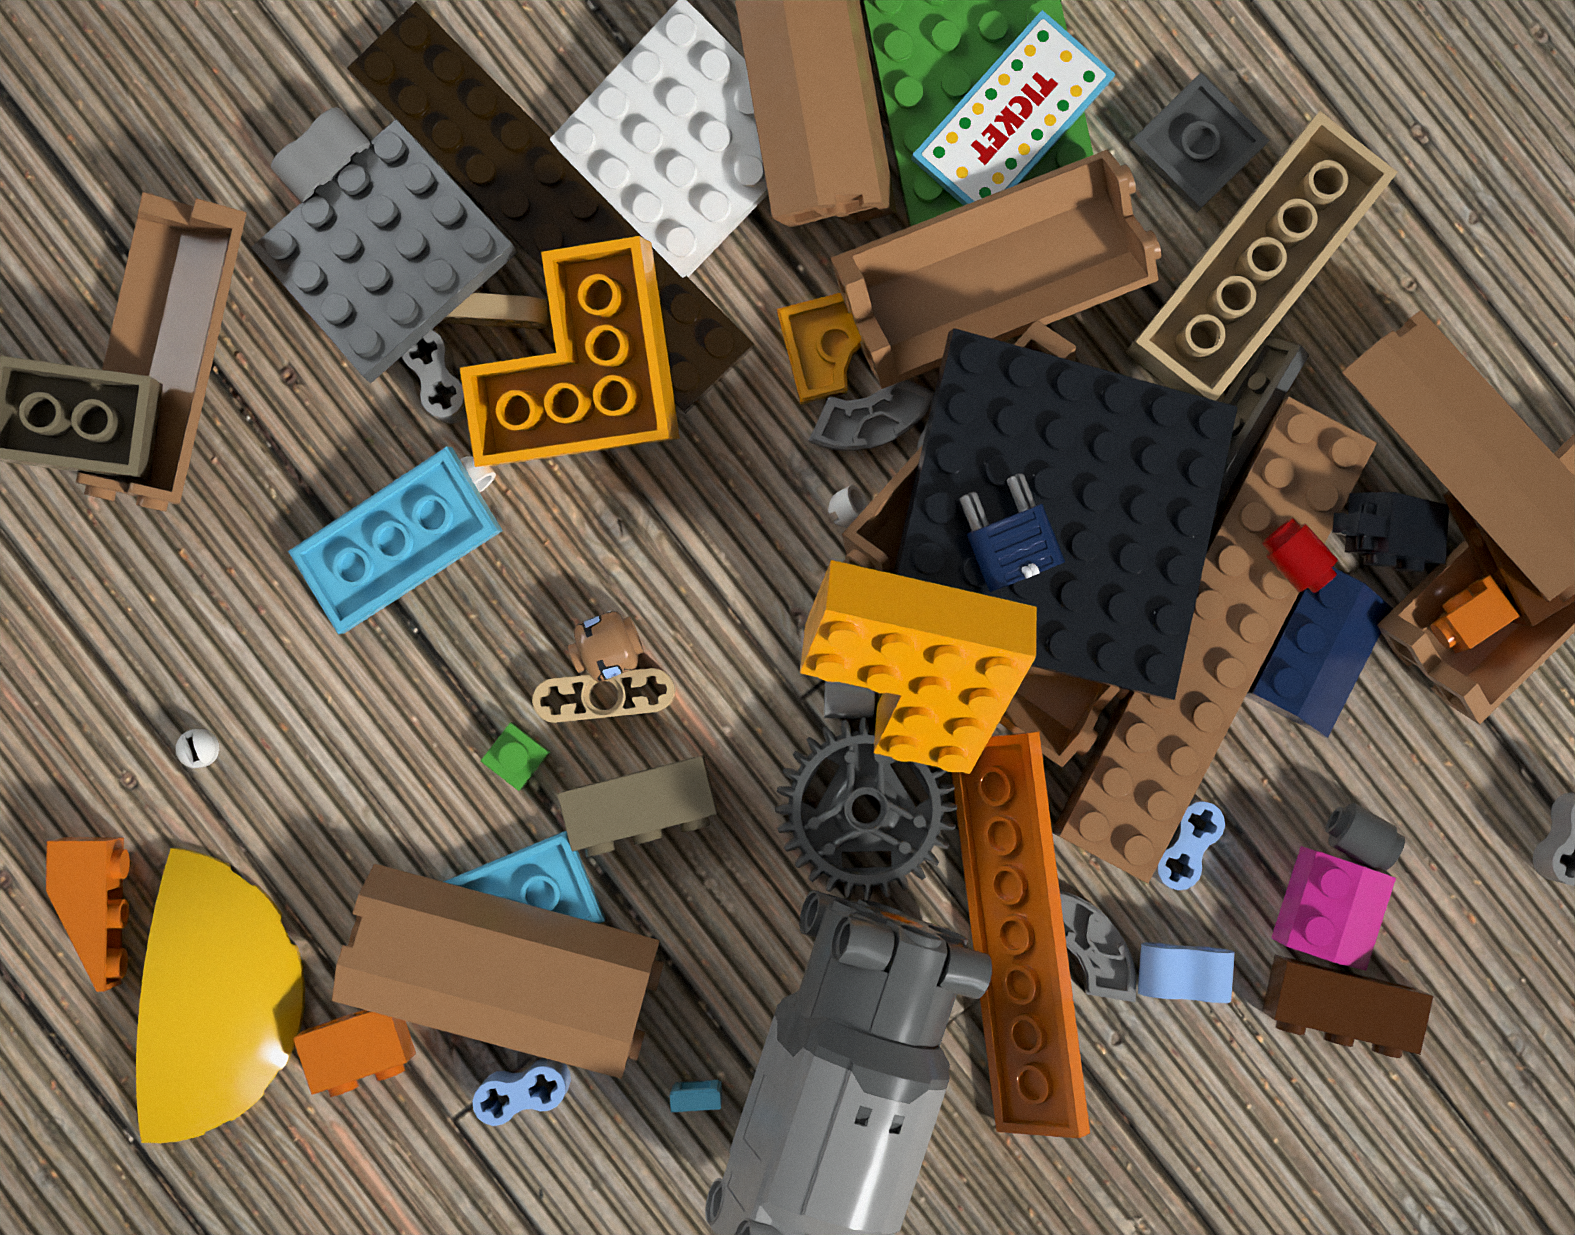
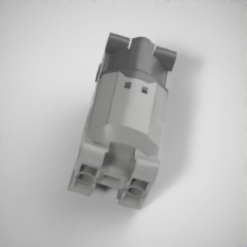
[705,890,992,1235]

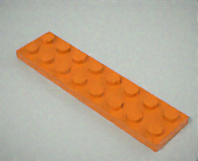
[952,731,1090,1138]

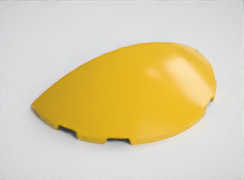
[136,847,305,1143]

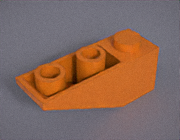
[46,837,130,992]

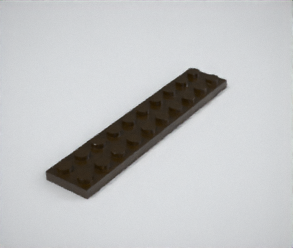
[347,2,754,414]

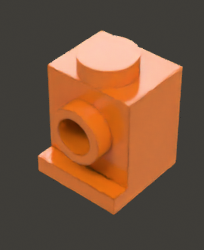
[1431,575,1520,653]

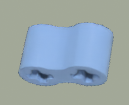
[1152,799,1225,890]
[1138,942,1235,1003]
[472,1058,571,1126]

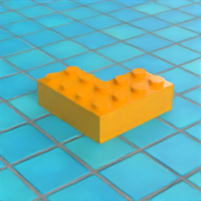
[460,236,680,467]
[800,560,1037,774]

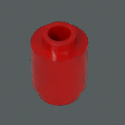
[1262,517,1338,594]

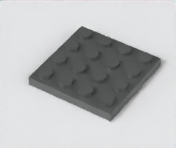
[251,119,518,384]

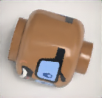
[568,610,644,682]

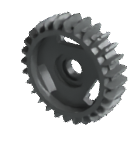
[775,717,957,900]

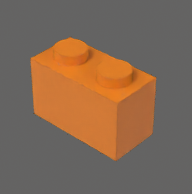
[293,1009,416,1097]

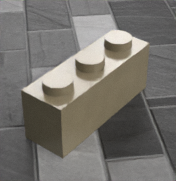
[557,755,718,857]

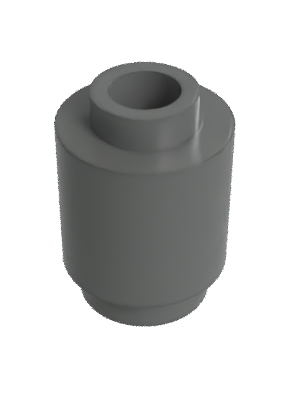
[1325,803,1405,870]

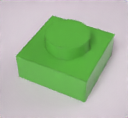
[480,722,551,791]

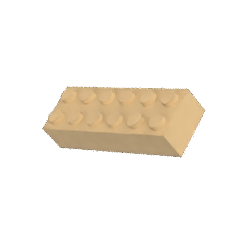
[1125,111,1398,401]

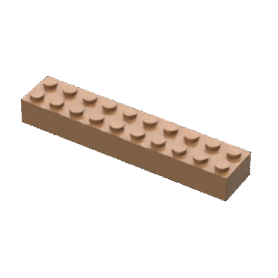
[1052,397,1377,883]

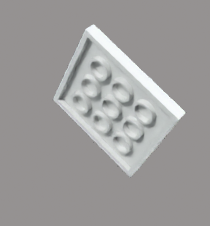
[550,0,768,278]

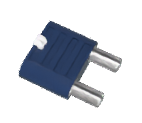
[960,474,1065,592]

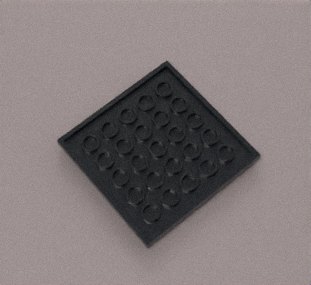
[893,328,1238,700]

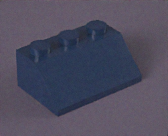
[1245,567,1393,738]

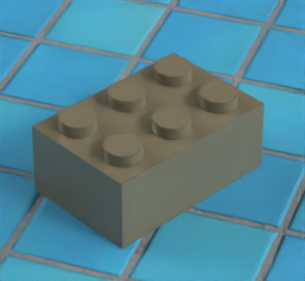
[0,356,163,481]

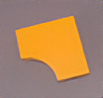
[776,293,862,405]

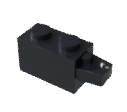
[1332,492,1450,572]

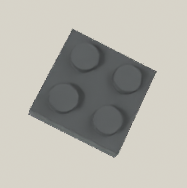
[1129,72,1270,213]

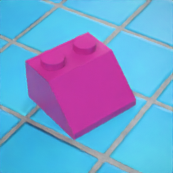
[1271,846,1396,971]

